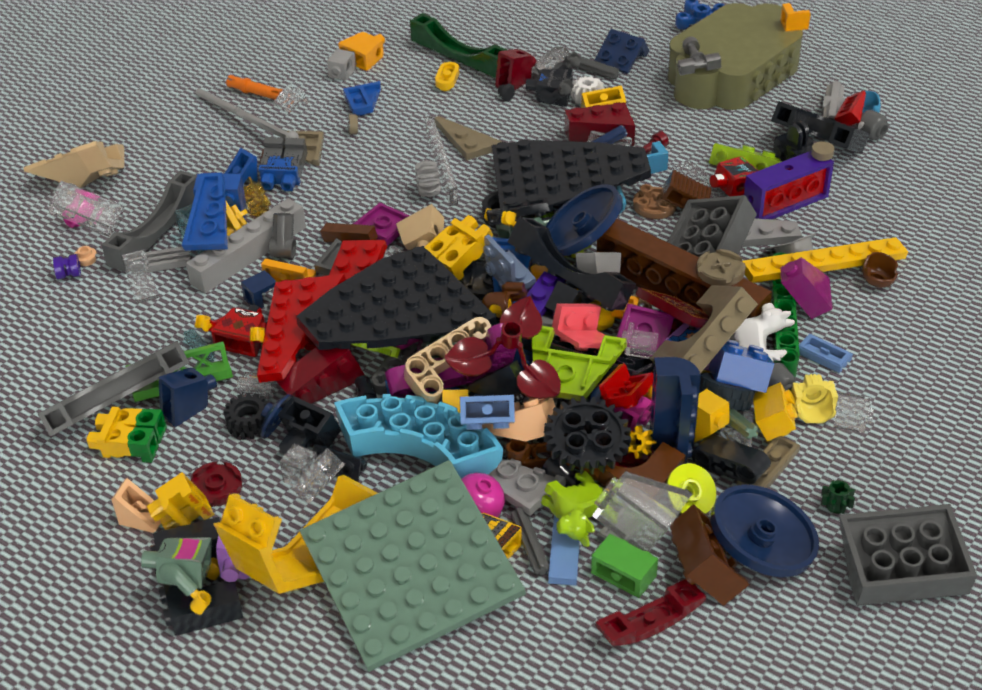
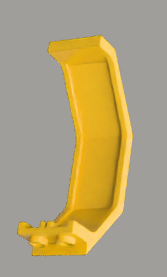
[213,475,377,594]

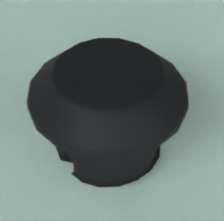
[498,84,515,101]

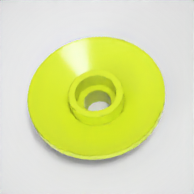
[666,463,716,514]

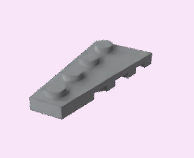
[742,218,802,247]
[488,459,566,516]

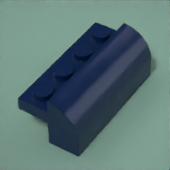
[650,357,701,464]

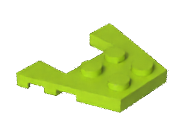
[532,326,627,401]

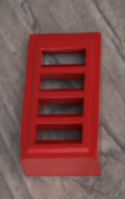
[835,90,866,126]

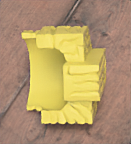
[791,374,838,423]

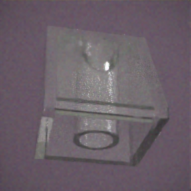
[592,471,692,552]

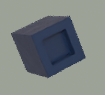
[241,270,276,309]

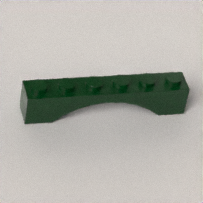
[410,13,507,78]

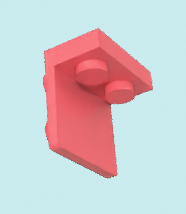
[552,304,605,351]

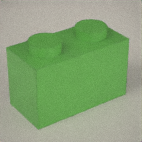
[591,534,658,598]

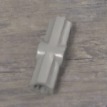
[822,81,845,120]

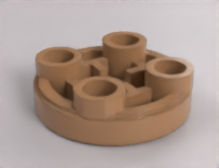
[633,184,677,219]

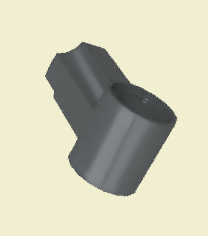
[269,213,296,259]

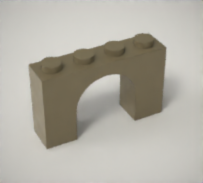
[650,285,758,373]

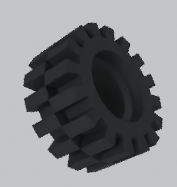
[224,393,269,440]

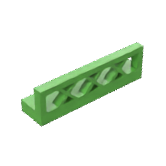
[125,342,233,402]

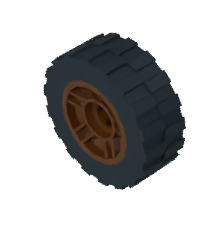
[699,372,755,411]

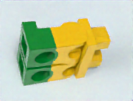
[86,406,167,463]

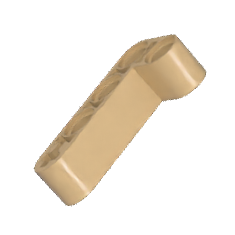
[404,317,491,404]

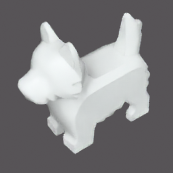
[730,303,795,362]

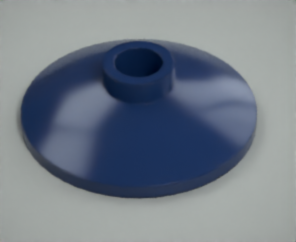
[261,394,292,439]

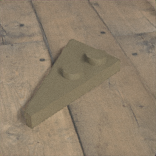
[434,116,502,160]

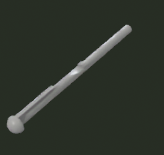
[196,88,299,140]

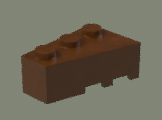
[669,504,749,606]

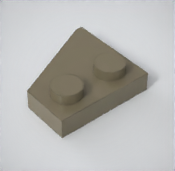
[284,131,324,166]

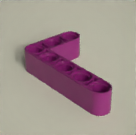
[385,323,516,398]

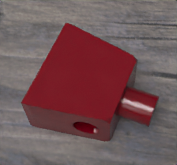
[495,49,537,90]

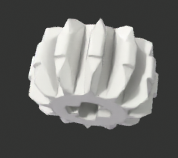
[571,76,604,104]

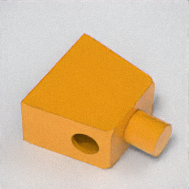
[338,32,385,71]

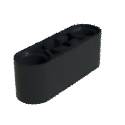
[692,434,771,484]

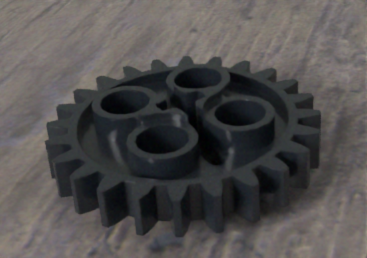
[544,396,631,475]

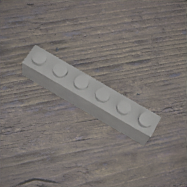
[186,198,306,293]

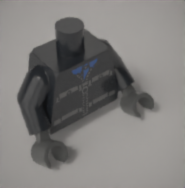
[526,52,580,107]

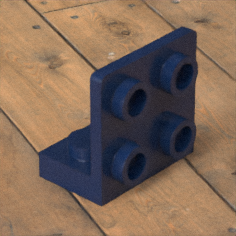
[594,29,650,74]

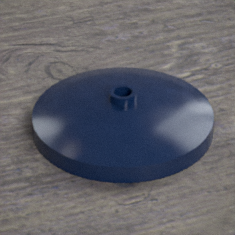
[546,184,623,257]
[710,485,819,577]

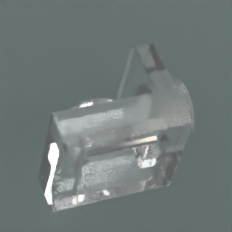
[622,322,659,359]

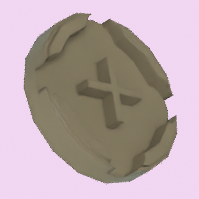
[696,249,746,286]

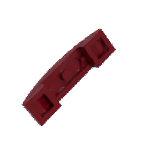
[595,579,706,646]

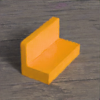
[261,258,316,282]

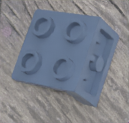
[483,234,536,289]

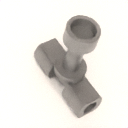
[678,37,721,76]

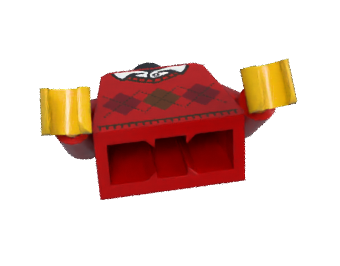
[194,305,267,357]

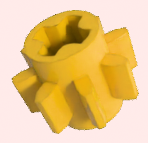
[628,425,656,459]

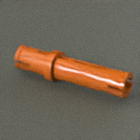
[226,75,284,102]

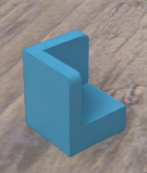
[647,141,668,174]

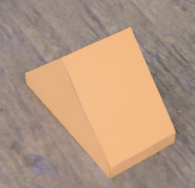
[111,478,161,533]

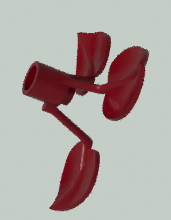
[444,296,561,399]

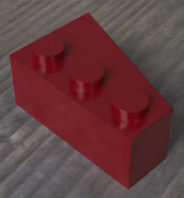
[565,102,635,146]
[276,347,366,404]

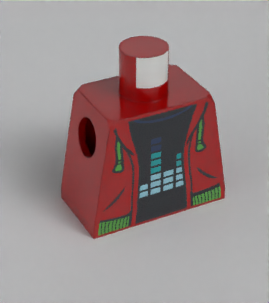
[710,156,758,196]

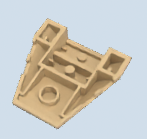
[23,141,124,188]

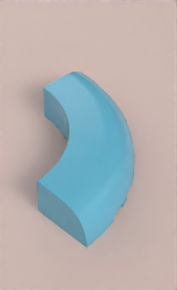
[334,394,503,478]

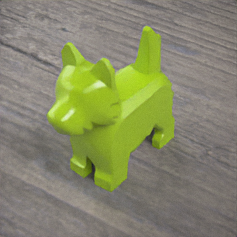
[541,471,619,547]

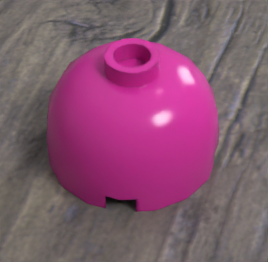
[461,472,505,518]

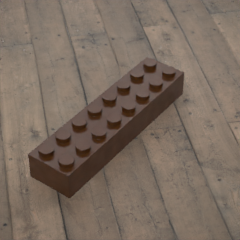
[596,219,772,318]

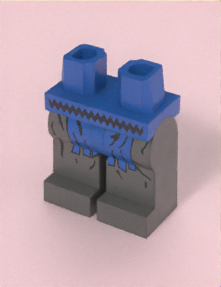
[258,137,308,191]

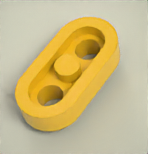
[435,62,459,91]

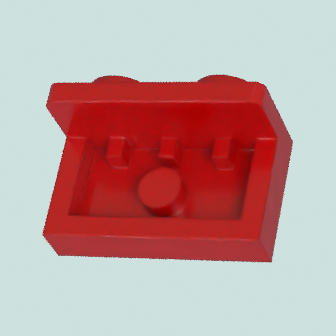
[599,364,653,409]

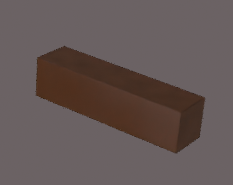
[320,223,378,243]

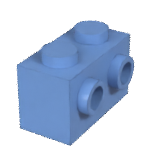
[460,395,515,430]

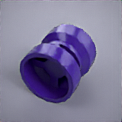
[53,254,81,280]

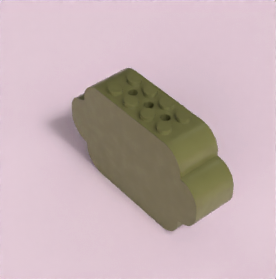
[667,3,803,110]

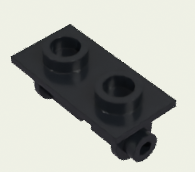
[311,444,367,482]

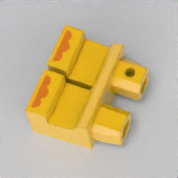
[147,472,215,530]

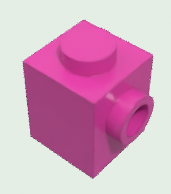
[614,396,651,432]

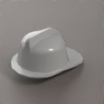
[762,233,816,254]

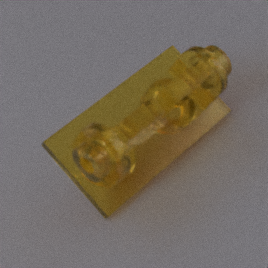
[244,177,271,217]

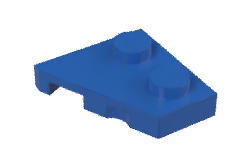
[343,81,381,116]

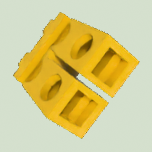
[424,215,493,281]

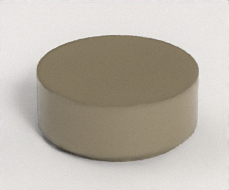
[348,114,358,135]
[811,141,835,161]

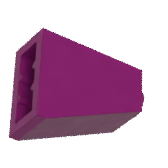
[780,257,833,319]

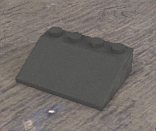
[668,195,757,257]
[839,504,977,606]

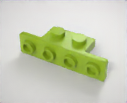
[709,143,783,171]

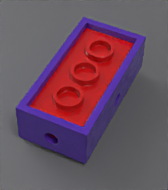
[744,151,834,220]

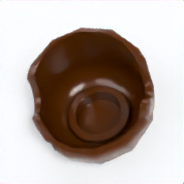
[862,252,898,288]

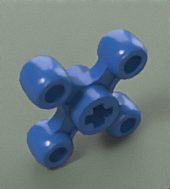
[675,0,725,30]

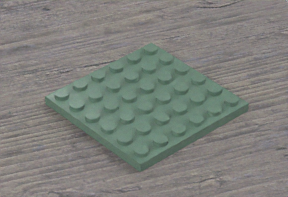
[299,460,526,672]

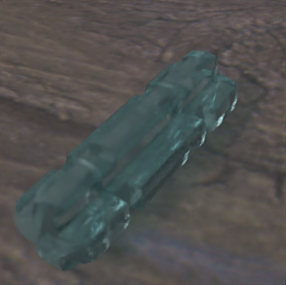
[183,328,216,361]

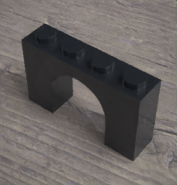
[771,101,870,153]
[150,517,243,636]

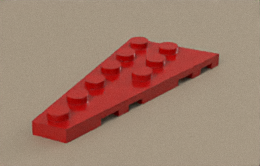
[257,273,346,383]

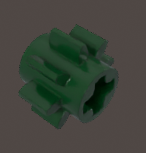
[821,480,855,514]

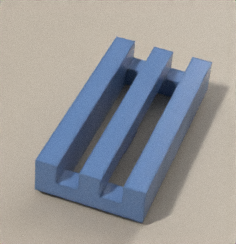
[799,334,853,374]

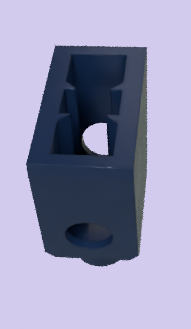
[159,367,217,427]

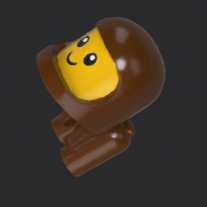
[482,282,527,318]

